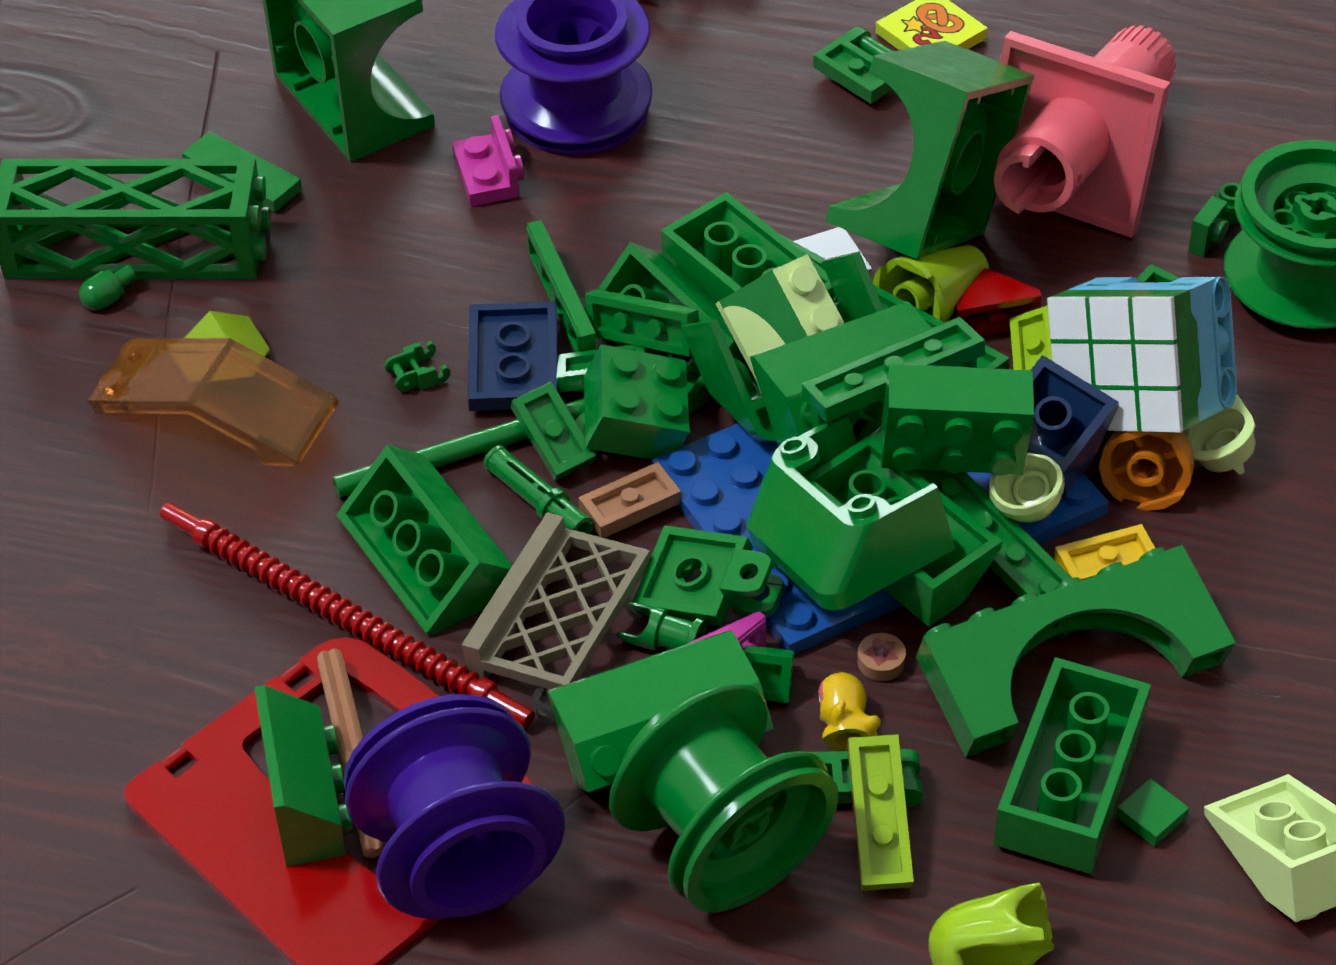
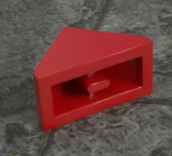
[954,267,1042,337]

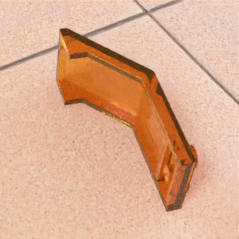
[87,338,339,466]

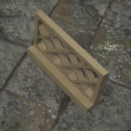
[462,512,651,690]

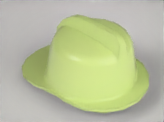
[1182,394,1256,475]

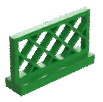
[801,317,985,443]

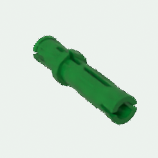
[483,445,594,534]

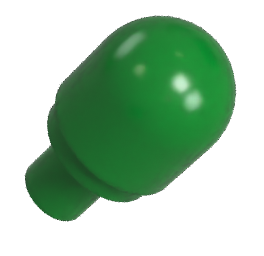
[79,264,137,311]

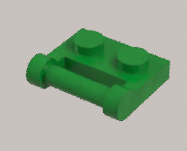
[813,26,893,104]

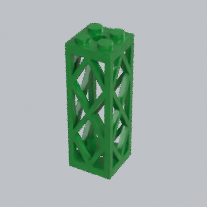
[0,158,271,279]

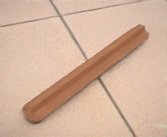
[317,648,387,859]

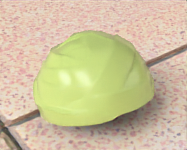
[989,453,1065,523]

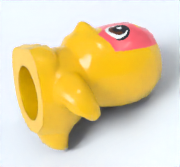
[818,672,881,751]

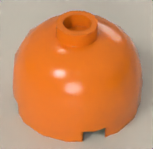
[1099,431,1194,511]

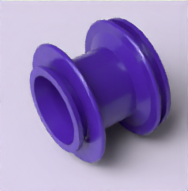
[495,0,653,156]
[343,694,566,919]

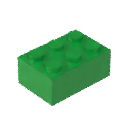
[881,364,1034,475]

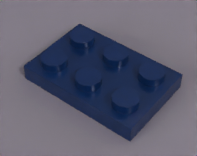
[468,301,558,411]

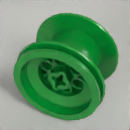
[1224,140,1336,329]
[609,684,839,913]

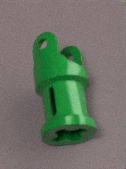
[616,602,707,651]

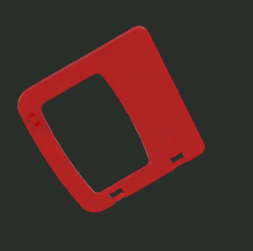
[124,637,536,965]

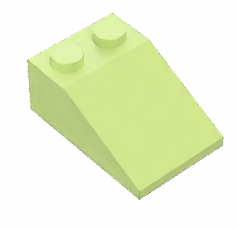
[1204,774,1336,922]

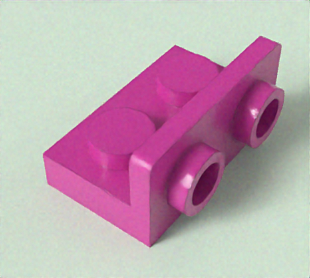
[452,115,524,207]

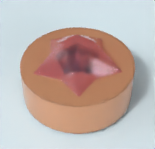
[857,633,906,681]

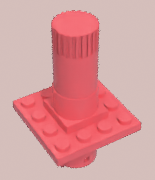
[994,26,1176,238]

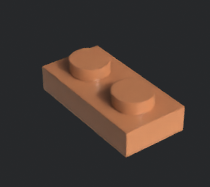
[578,462,681,538]

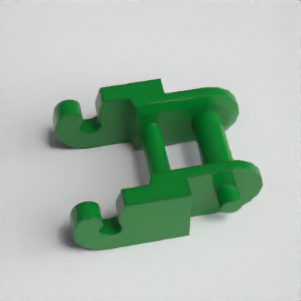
[384,341,451,392]

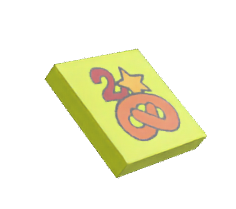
[875,0,988,50]

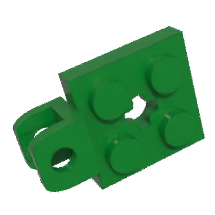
[632,525,785,627]

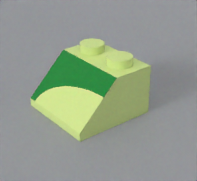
[716,254,844,383]

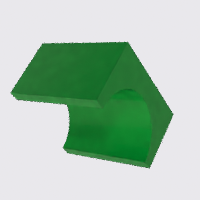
[263,0,435,162]
[825,41,1035,259]

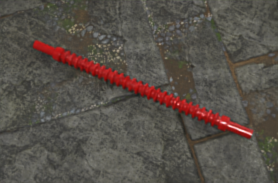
[160,502,535,729]

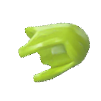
[929,883,1054,965]

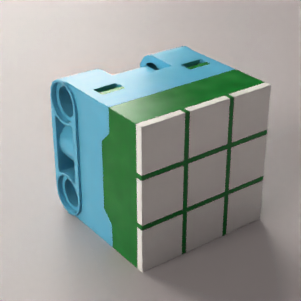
[1047,277,1237,432]

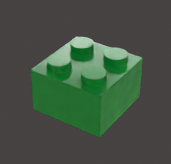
[584,344,690,460]

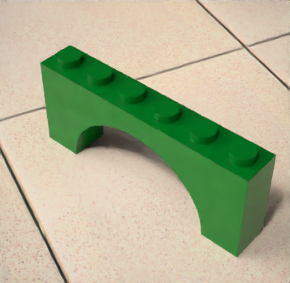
[916,545,1236,758]

